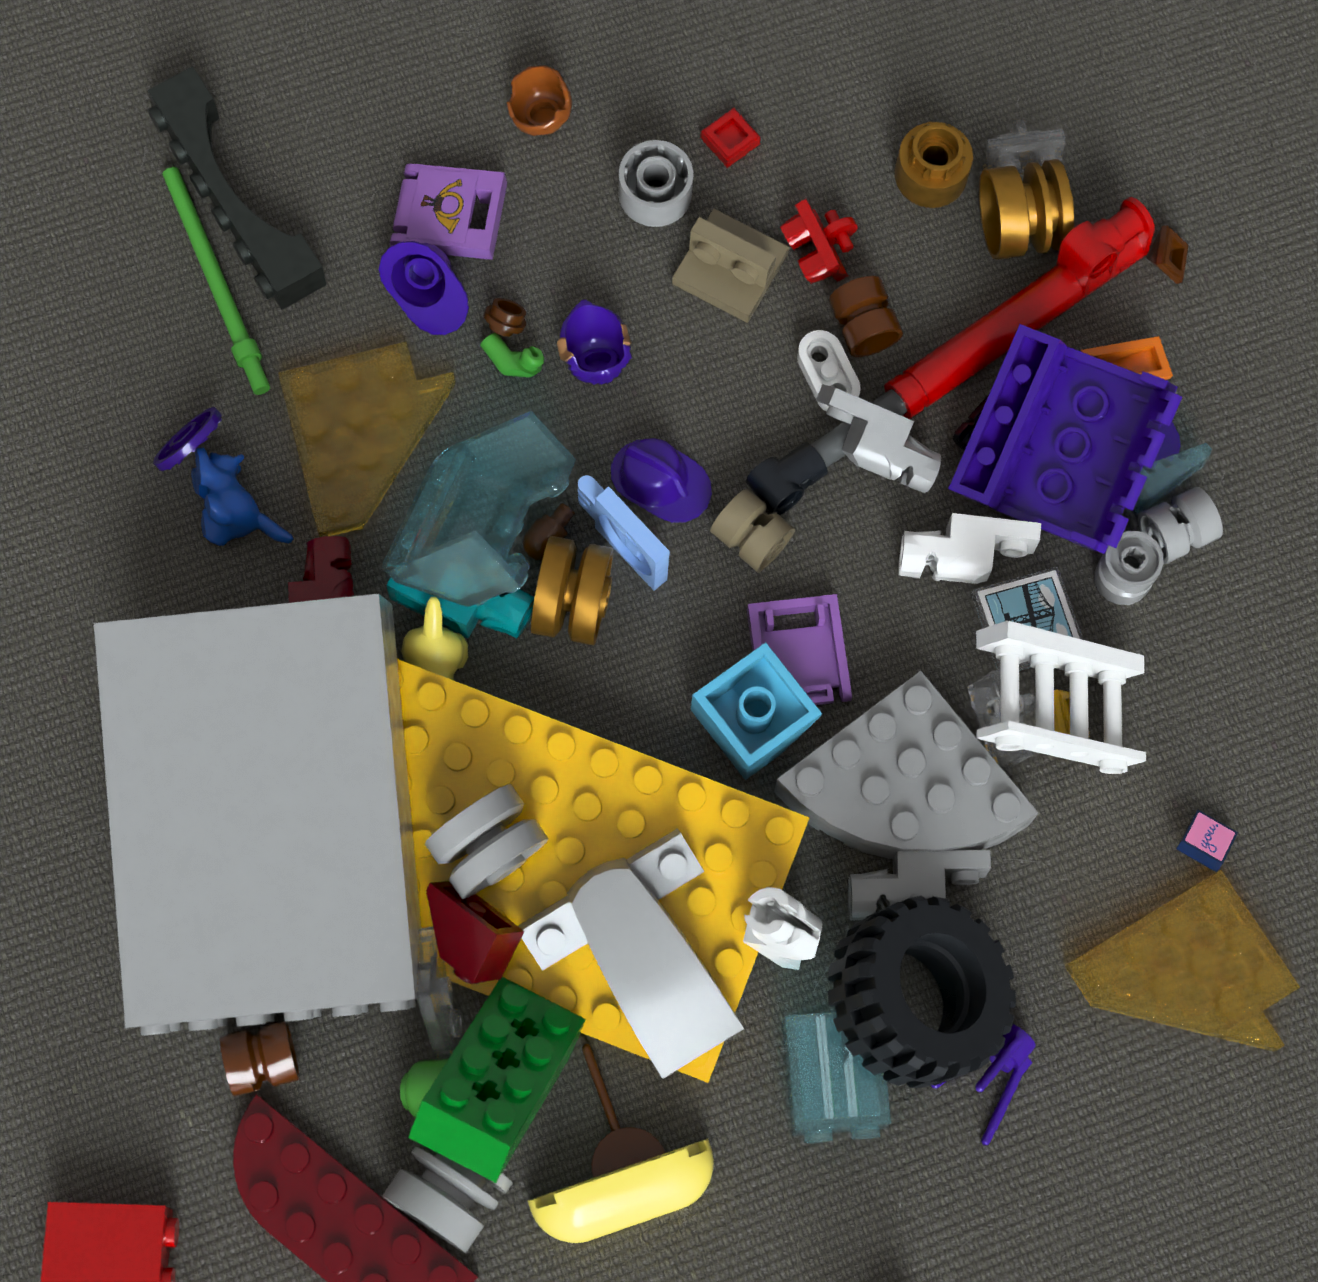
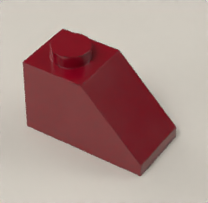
[426,881,525,984]

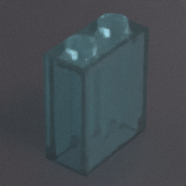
[782,1012,891,1143]

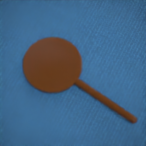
[582,1044,665,1178]

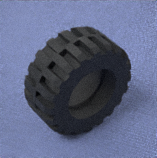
[828,896,1016,1088]

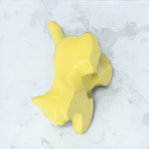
[401,596,468,680]

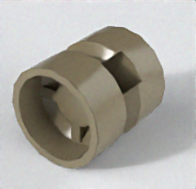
[710,488,795,573]

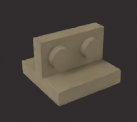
[672,209,789,323]

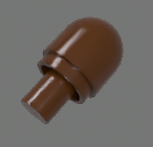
[523,503,575,561]

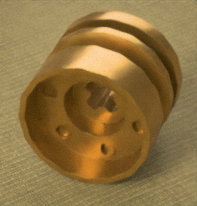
[979,159,1074,260]

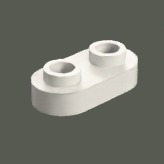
[797,330,861,412]

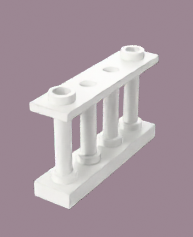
[976,620,1146,774]

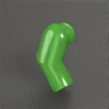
[480,333,544,378]

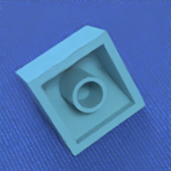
[690,642,822,780]

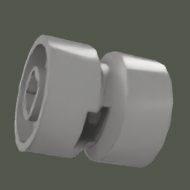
[1138,486,1223,564]
[1094,531,1164,605]

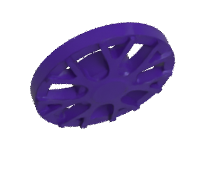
[153,407,222,472]

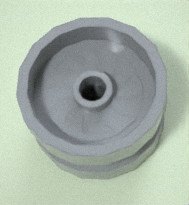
[425,784,549,899]

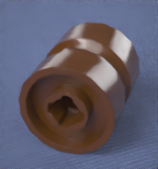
[829,275,903,357]
[220,1020,300,1096]

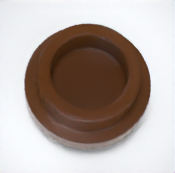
[483,298,526,337]

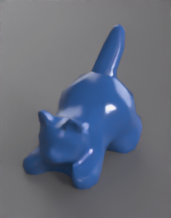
[191,447,294,546]

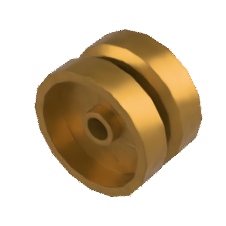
[531,536,613,645]

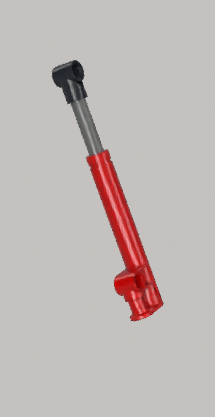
[746,197,1154,515]

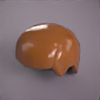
[507,65,572,136]

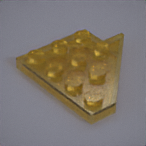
[278,342,455,537]
[1065,870,1300,1052]

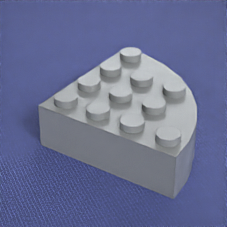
[774,671,1038,860]

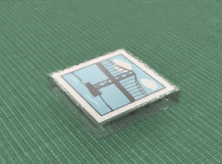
[971,566,1084,676]

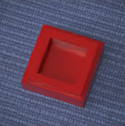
[700,108,761,168]

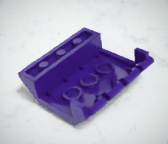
[948,324,1182,554]

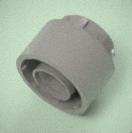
[618,140,693,227]

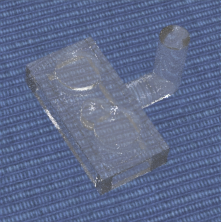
[967,670,1035,770]

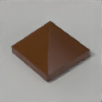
[1146,225,1188,284]

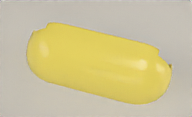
[527,1138,714,1243]

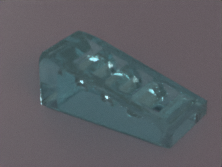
[1133,443,1212,514]

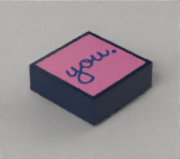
[1176,810,1238,873]

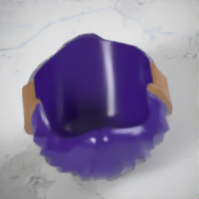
[557,299,632,385]

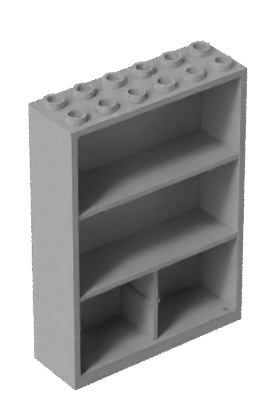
[94,594,427,1036]

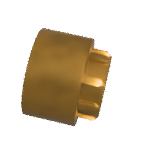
[895,122,973,208]

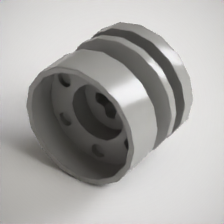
[382,1146,512,1253]

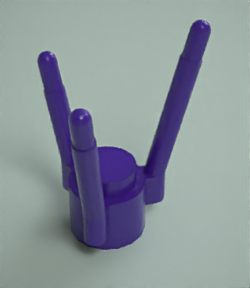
[931,1024,1036,1145]

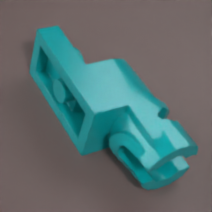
[386,561,535,639]

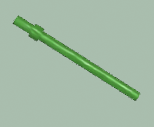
[162,167,271,395]

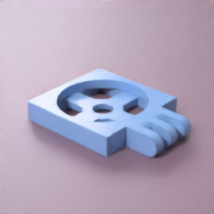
[578,475,670,591]

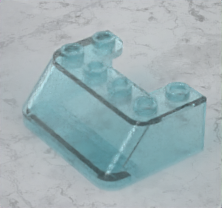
[382,411,576,607]

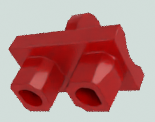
[780,199,858,284]

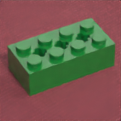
[408,977,586,1183]

